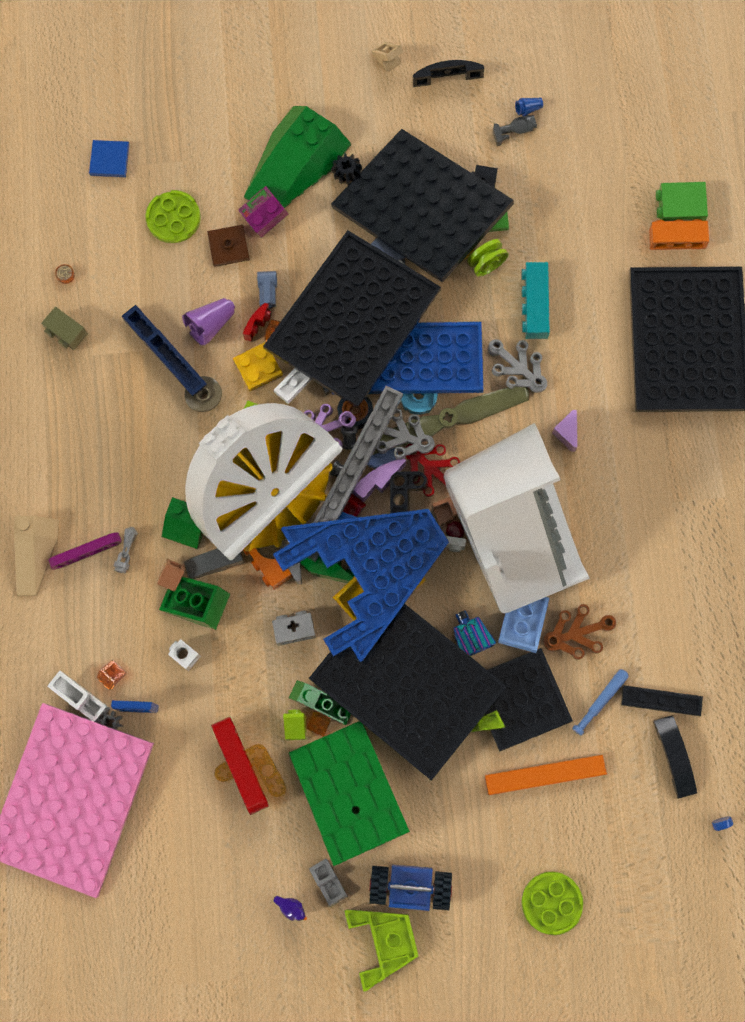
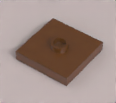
[207,224,250,267]

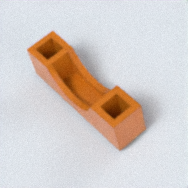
[243,548,293,590]

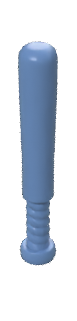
[572,669,629,736]

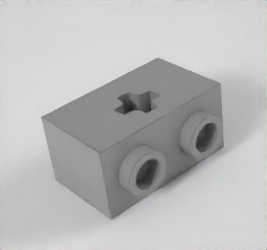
[272,611,316,646]

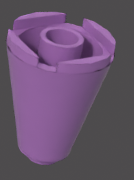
[182,298,235,346]

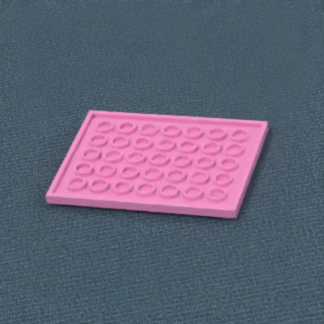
[0,703,154,898]

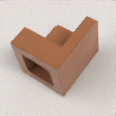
[432,497,457,526]
[157,558,185,591]

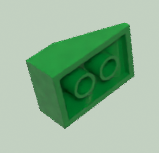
[159,577,230,630]

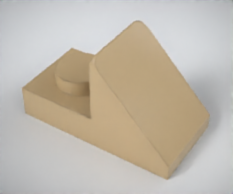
[372,42,403,71]

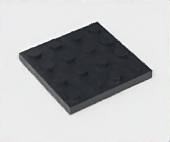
[484,648,573,752]

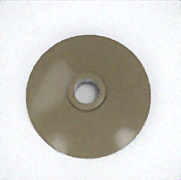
[185,376,222,412]

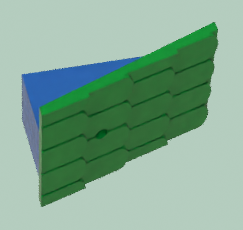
[289,721,410,866]

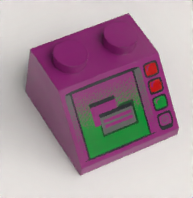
[238,186,289,238]

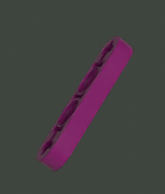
[48,532,122,570]

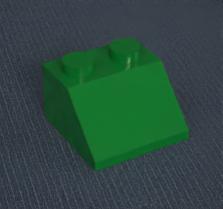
[161,497,203,550]

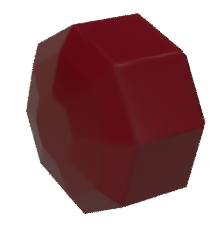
[446,521,464,538]

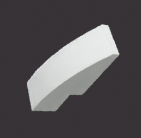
[47,671,110,723]

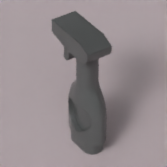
[493,115,537,146]

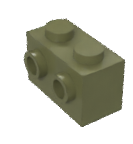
[41,306,88,350]

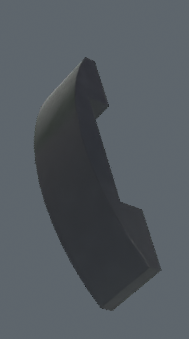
[413,60,484,87]
[653,715,697,799]

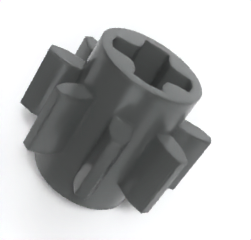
[98,711,123,730]

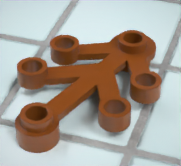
[543,604,616,660]

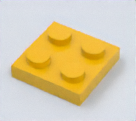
[233,342,283,392]

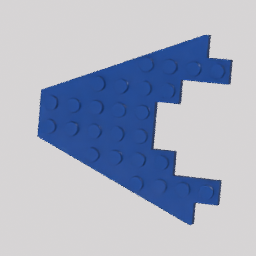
[273,509,449,663]

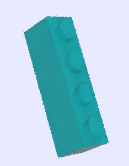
[521,262,550,339]

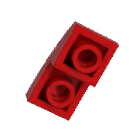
[243,303,272,342]

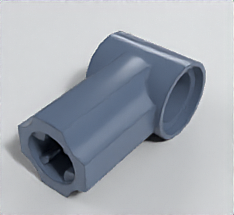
[257,271,277,309]

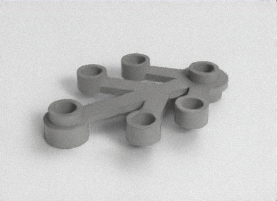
[487,340,547,393]
[365,409,435,460]

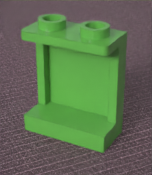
[656,182,708,221]

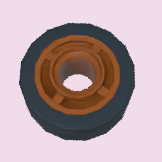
[337,396,373,429]

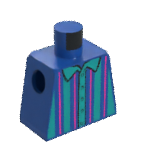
[453,610,496,656]

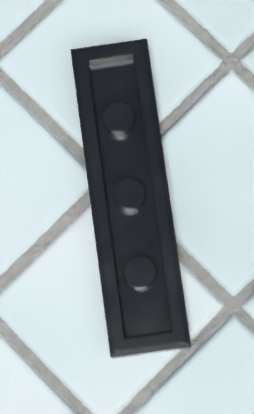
[621,685,703,717]

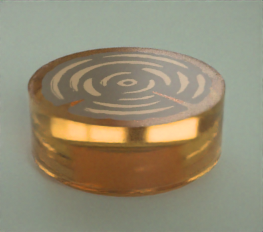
[55,264,75,284]

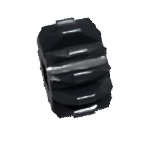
[331,152,362,185]

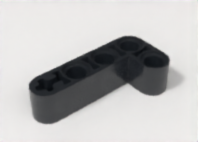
[390,471,428,513]

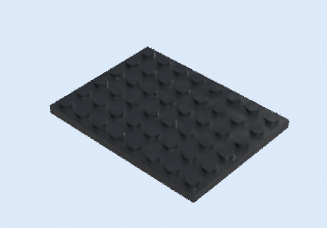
[331,129,514,283]
[263,230,441,408]
[629,266,745,412]
[309,604,507,781]

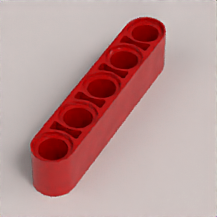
[211,716,269,815]

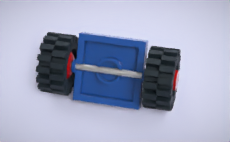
[369,864,452,911]

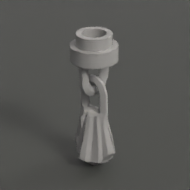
[114,527,138,574]

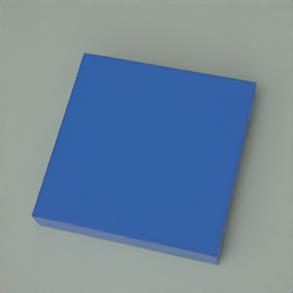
[89,140,130,178]
[111,700,159,713]

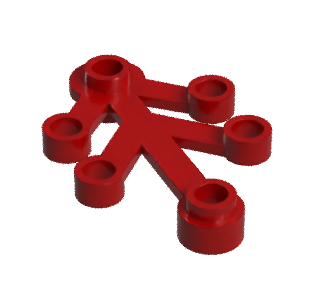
[405,443,460,497]

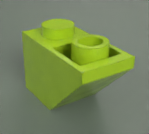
[283,710,306,740]

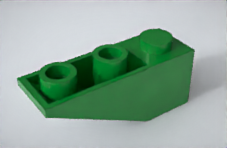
[300,556,355,583]
[289,680,351,725]

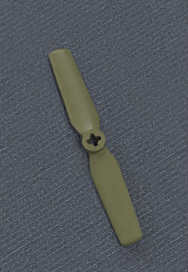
[372,387,529,455]

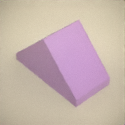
[552,410,577,452]

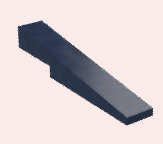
[122,305,207,397]

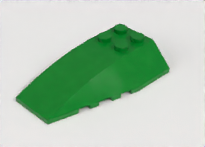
[244,106,351,208]

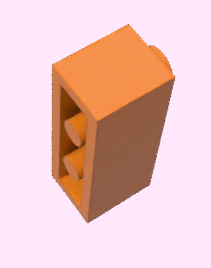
[649,219,709,250]

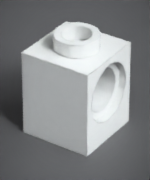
[168,639,201,671]

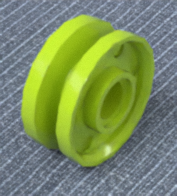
[467,239,509,277]

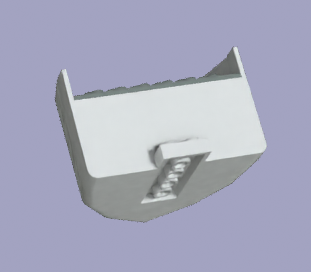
[444,423,590,613]

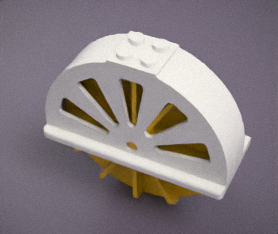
[185,403,343,560]

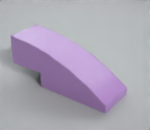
[352,459,406,502]

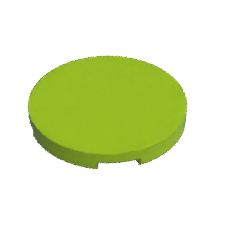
[146,190,201,243]
[522,872,584,935]

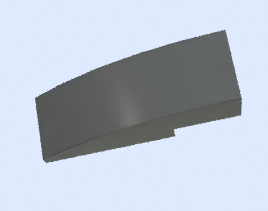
[184,548,244,579]

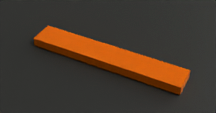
[485,755,607,795]

